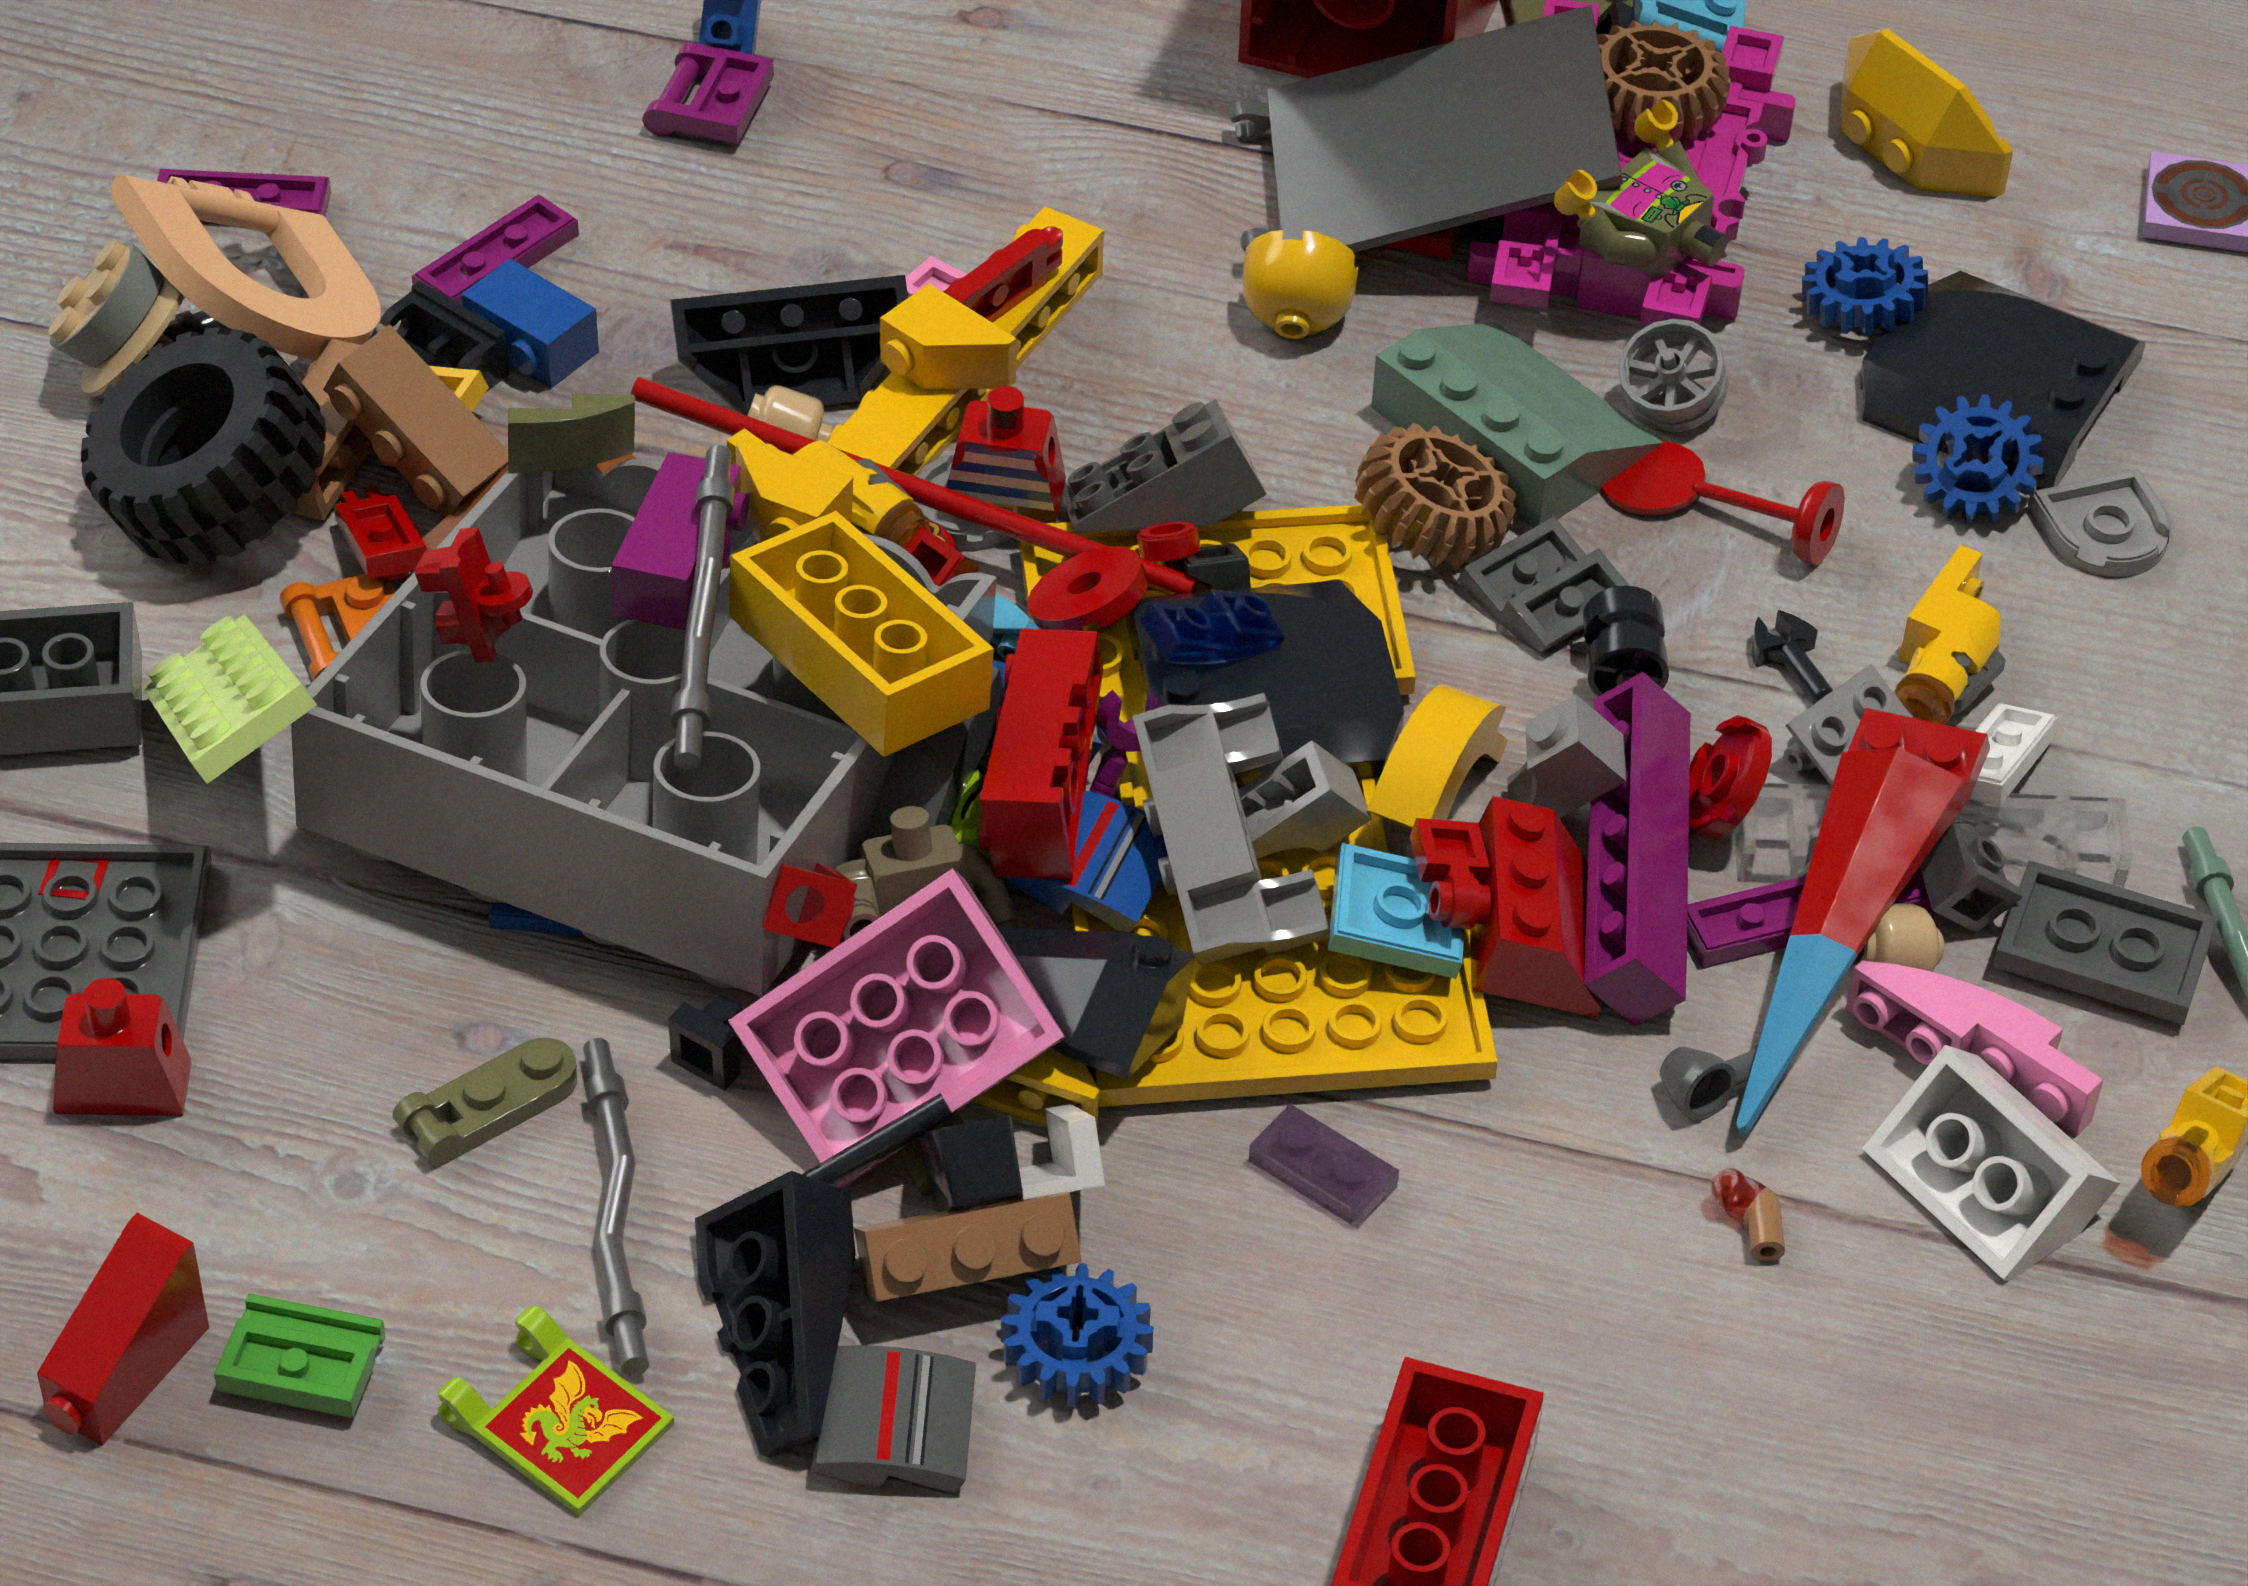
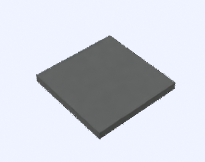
[0,842,212,1061]

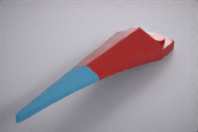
[1736,708,1990,1138]

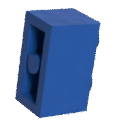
[461,258,599,389]

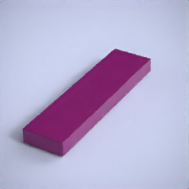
[1687,866,1934,968]

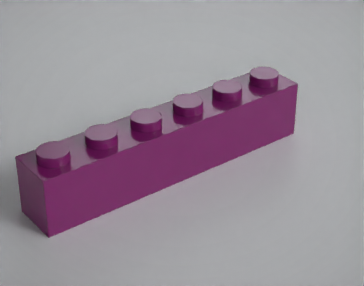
[1584,672,1691,1026]

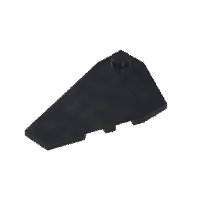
[997,927,1195,1080]
[695,1171,856,1458]

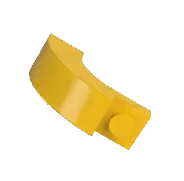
[1367,684,1508,830]

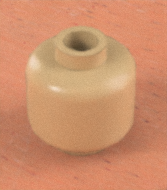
[747,385,833,442]
[1849,903,1944,972]

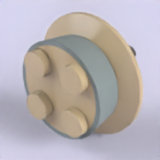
[48,239,185,397]

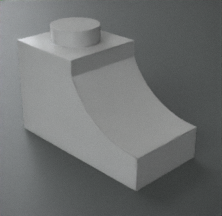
[1507,694,1626,818]
[1239,740,1372,859]

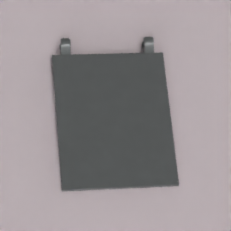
[1229,5,1624,252]

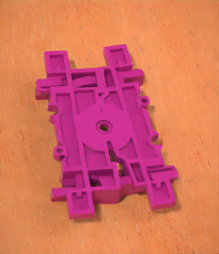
[1467,0,1796,326]

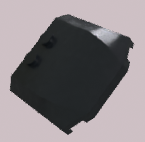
[1860,271,2146,490]
[1125,580,1404,790]

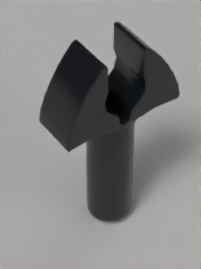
[1752,610,1833,705]

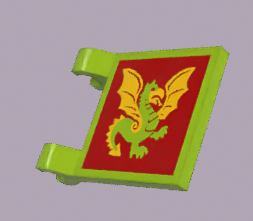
[438,1305,675,1517]

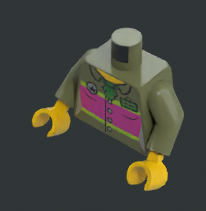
[1554,100,1728,276]

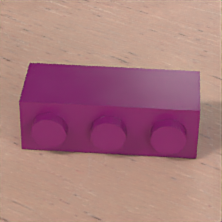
[611,452,749,631]

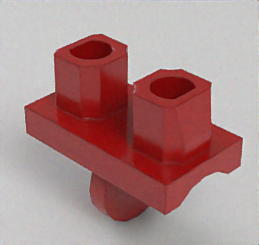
[415,528,533,663]

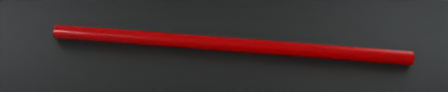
[631,377,1198,595]

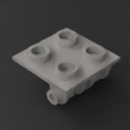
[1784,664,1913,786]

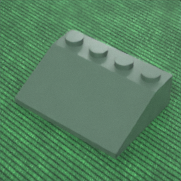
[1371,322,1663,528]

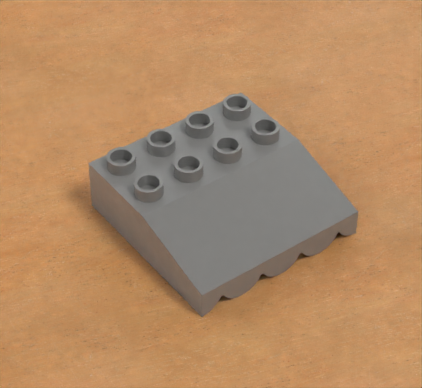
[291,459,997,997]

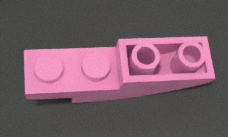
[1845,960,2103,1137]

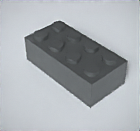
[0,602,142,755]

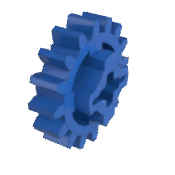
[1802,237,1928,336]
[1912,394,2044,525]
[1001,1263,1154,1407]

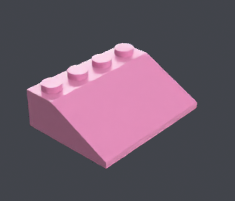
[728,868,1066,1188]

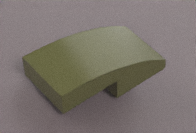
[508,394,635,473]

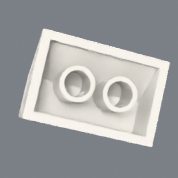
[1862,1045,2121,1281]

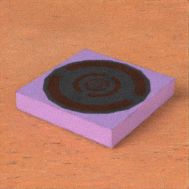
[2142,151,2248,253]

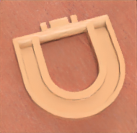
[111,174,381,360]

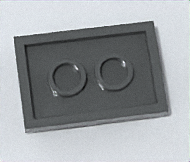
[1992,860,2218,1025]

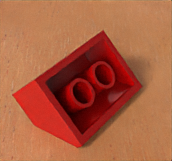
[1470,796,1601,1018]

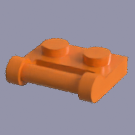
[280,573,396,681]

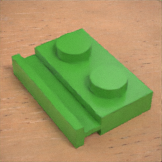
[214,1293,386,1418]

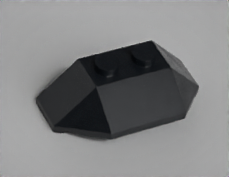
[670,275,908,416]

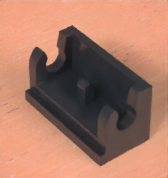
[380,281,509,392]

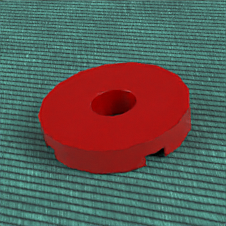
[1027,546,1148,631]
[1689,715,1772,841]

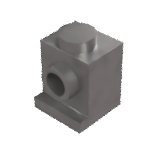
[1920,823,2023,933]

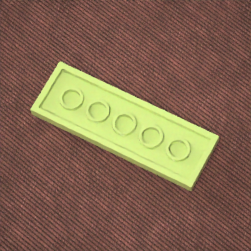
[142,614,317,784]

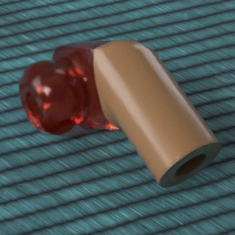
[1711,1168,1785,1262]

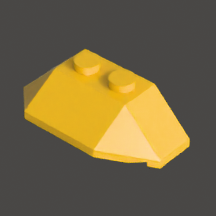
[1840,28,2013,198]

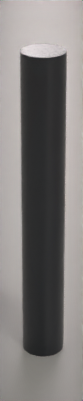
[803,1093,954,1186]

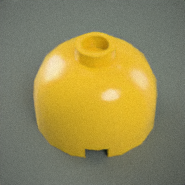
[1243,230,1358,339]

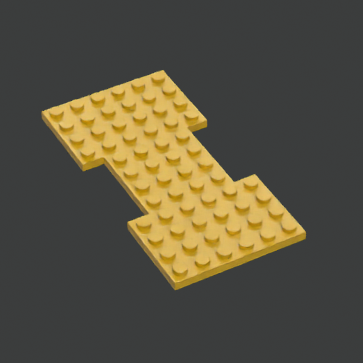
[1018,505,1498,1107]

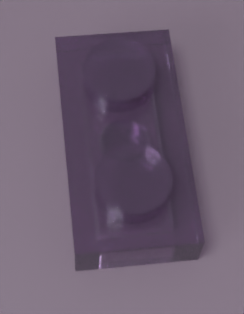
[1248,1103,1399,1229]

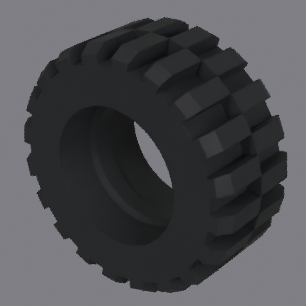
[81,328,326,564]

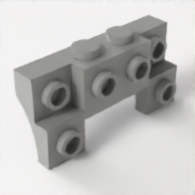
[1132,693,1330,966]

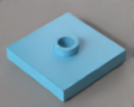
[1328,843,1464,979]

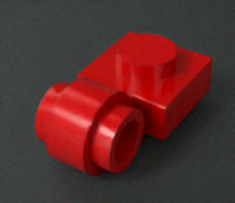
[1410,818,1491,930]

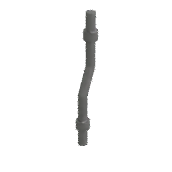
[671,445,735,770]
[583,1038,649,1376]

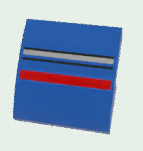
[1006,790,1168,933]

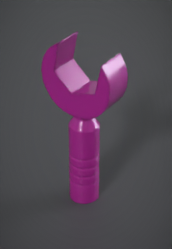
[1089,689,1163,798]

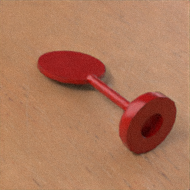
[1601,441,1845,565]

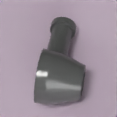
[1659,1044,1758,1121]

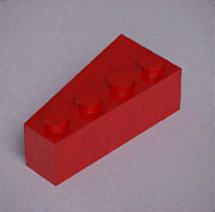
[979,628,1103,880]

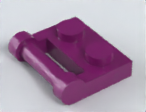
[642,42,774,144]

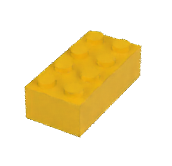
[729,511,994,757]

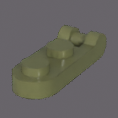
[392,1038,577,1166]

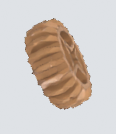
[1597,19,1731,147]
[1354,423,1516,569]

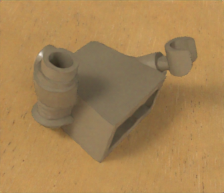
[835,806,1018,940]

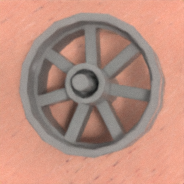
[1618,319,1729,433]

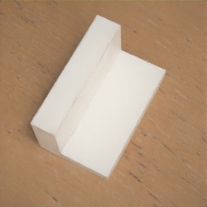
[1017,1104,1105,1200]

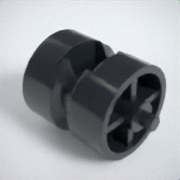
[1583,586,1669,696]

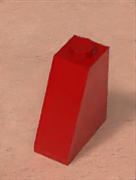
[37,1213,210,1446]

